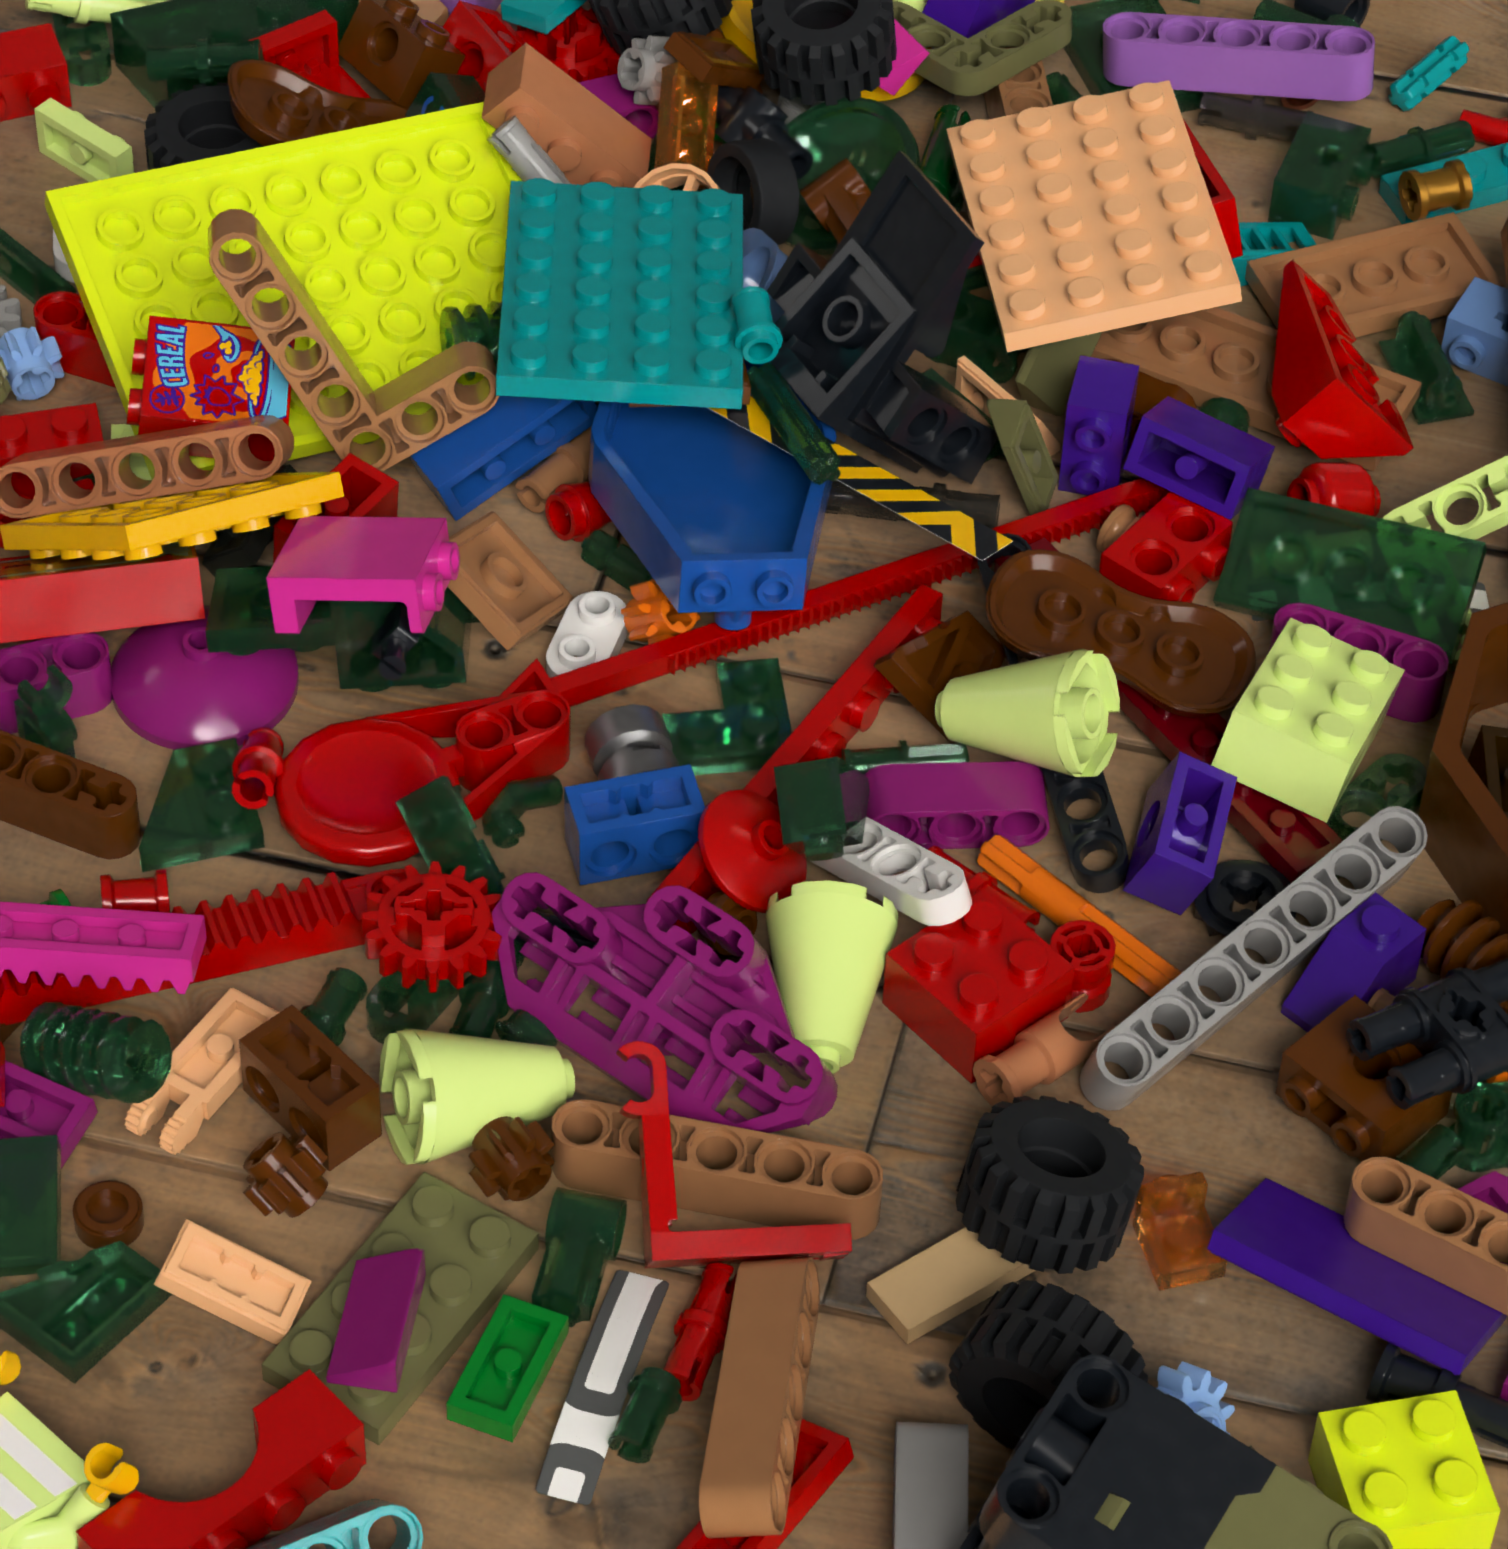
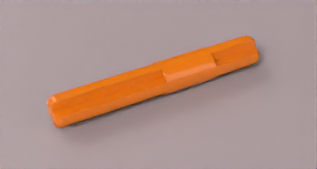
[977,835,1182,998]

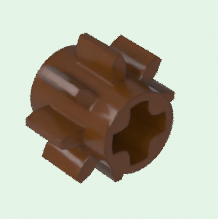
[468,1116,555,1201]
[243,1132,328,1218]

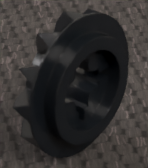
[1194,860,1297,937]

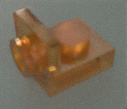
[1133,1172,1227,1291]

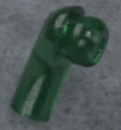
[482,775,563,849]

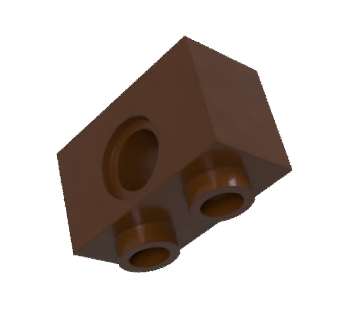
[338,0,465,113]

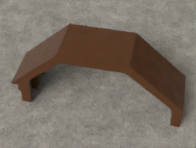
[1418,602,1508,936]

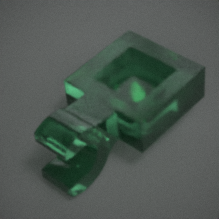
[14,664,78,758]

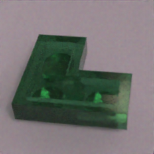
[662,658,792,776]

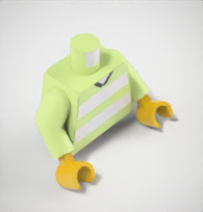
[0,1350,139,1549]

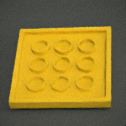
[0,472,344,561]

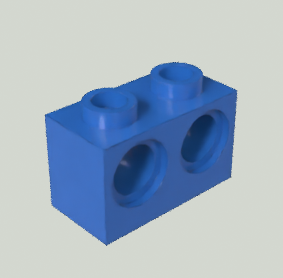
[564,764,705,886]

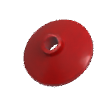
[698,789,807,913]

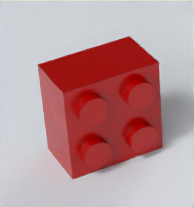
[882,888,1075,1084]

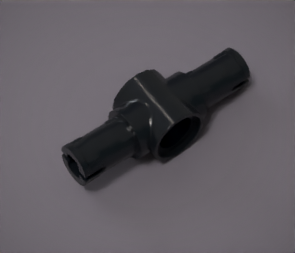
[690,77,813,180]

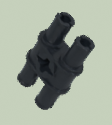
[1346,956,1508,1110]

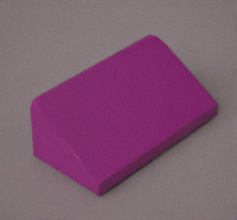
[326,1249,426,1393]

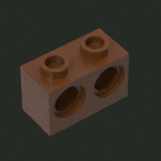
[239,1005,382,1171]

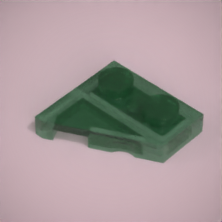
[0,1241,172,1384]

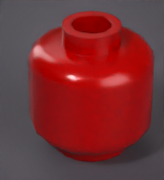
[1286,462,1381,537]

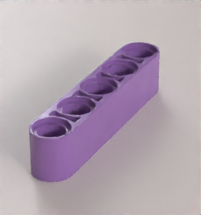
[1102,12,1375,101]

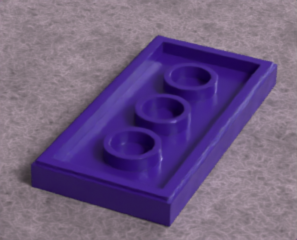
[1207,1178,1507,1376]

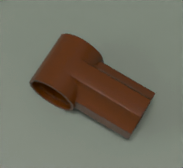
[799,157,872,245]

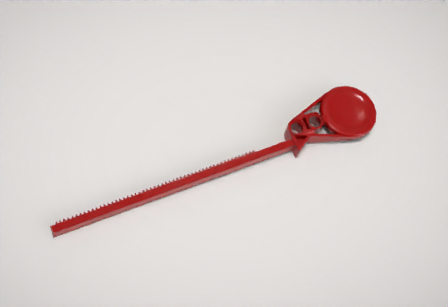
[273,478,1170,867]

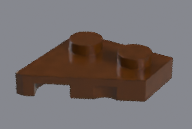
[874,610,1005,745]

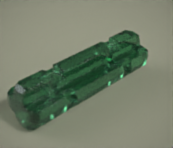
[581,530,653,592]

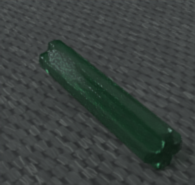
[747,362,841,485]

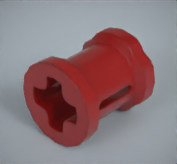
[100,869,171,913]

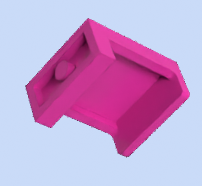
[266,516,460,634]

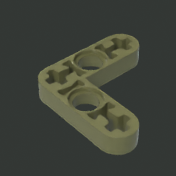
[893,0,1072,97]

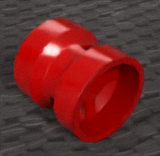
[1050,920,1116,1013]

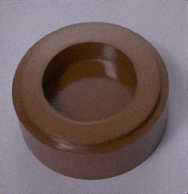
[73,1180,144,1251]

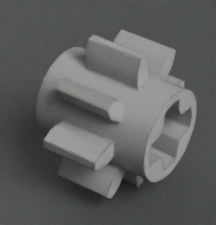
[617,35,688,106]

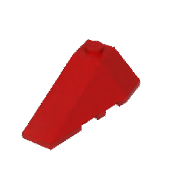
[1271,260,1414,459]

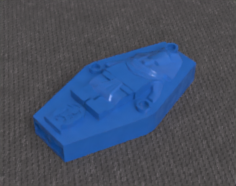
[588,359,837,631]

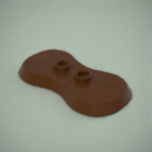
[228,59,421,146]
[986,549,1256,718]

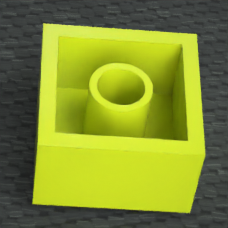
[1308,1390,1501,1549]

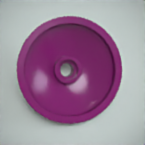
[111,605,299,752]

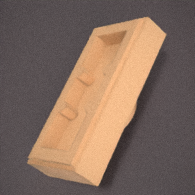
[153,1219,312,1345]

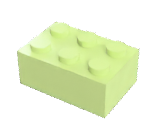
[1211,617,1405,823]

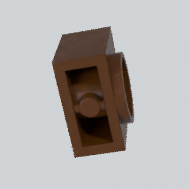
[1275,995,1452,1161]

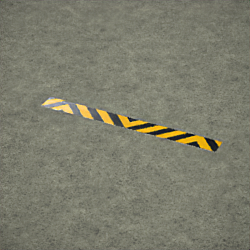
[708,396,1013,561]

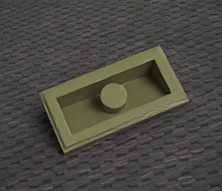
[1015,332,1102,416]
[986,399,1059,515]

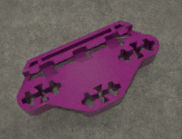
[492,872,838,1133]

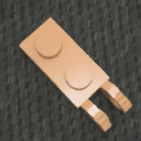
[124,988,280,1155]

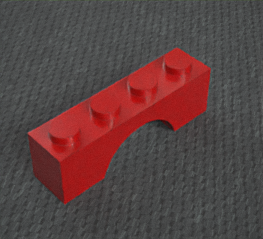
[76,1369,366,1549]

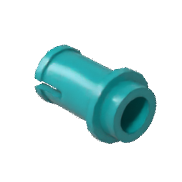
[732,286,783,364]

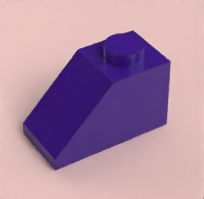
[1281,892,1426,1032]

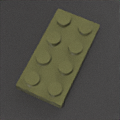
[261,1172,539,1445]

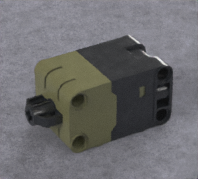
[960,1354,1393,1549]

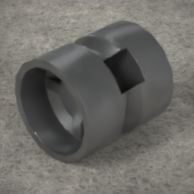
[585,704,680,781]

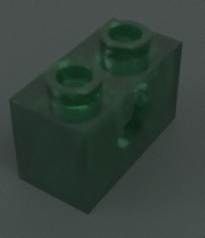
[1268,111,1376,240]

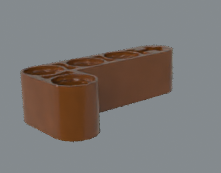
[0,730,142,860]

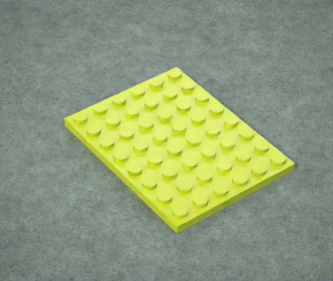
[44,102,522,480]

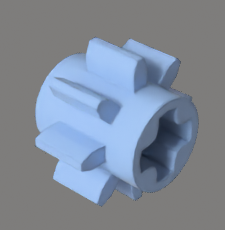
[0,326,65,401]

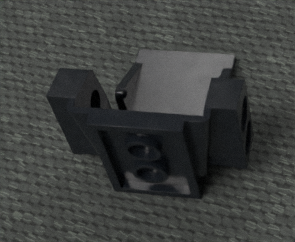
[767,150,998,485]

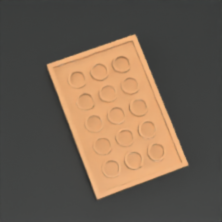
[946,80,1242,352]

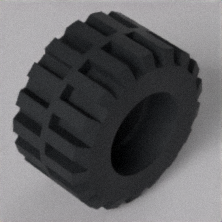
[588,0,733,55]
[751,0,897,106]
[144,82,264,170]
[955,1096,1144,1274]
[949,1280,1148,1450]

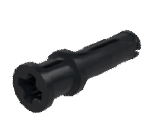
[1366,1342,1508,1449]

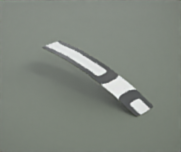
[536,1270,669,1505]

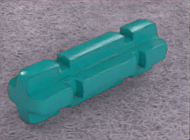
[1388,36,1470,111]

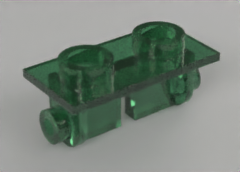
[1378,311,1474,425]
[395,775,506,895]

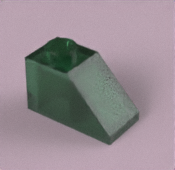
[774,756,870,861]

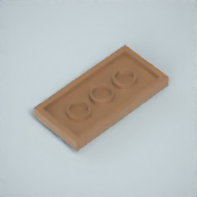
[1245,212,1505,338]

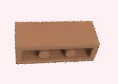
[482,43,652,188]

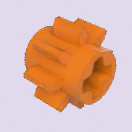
[621,578,700,645]

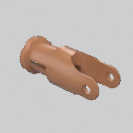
[973,993,1115,1107]

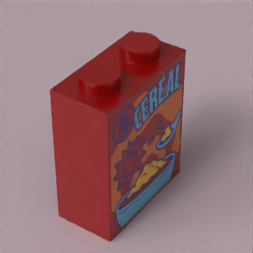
[126,315,295,461]

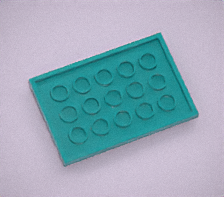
[496,178,743,409]

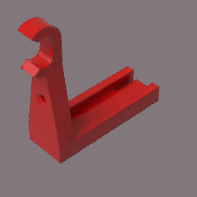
[616,1041,853,1269]

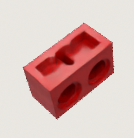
[1099,491,1233,603]

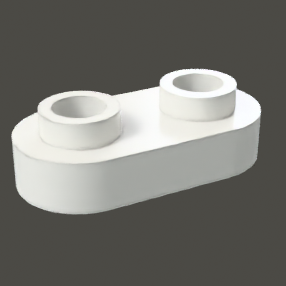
[546,591,628,678]

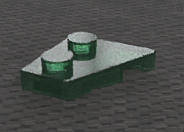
[139,738,265,872]

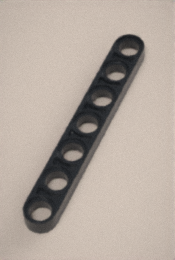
[977,533,1129,893]

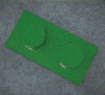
[446,1294,569,1443]

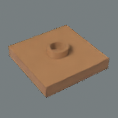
[448,511,574,651]

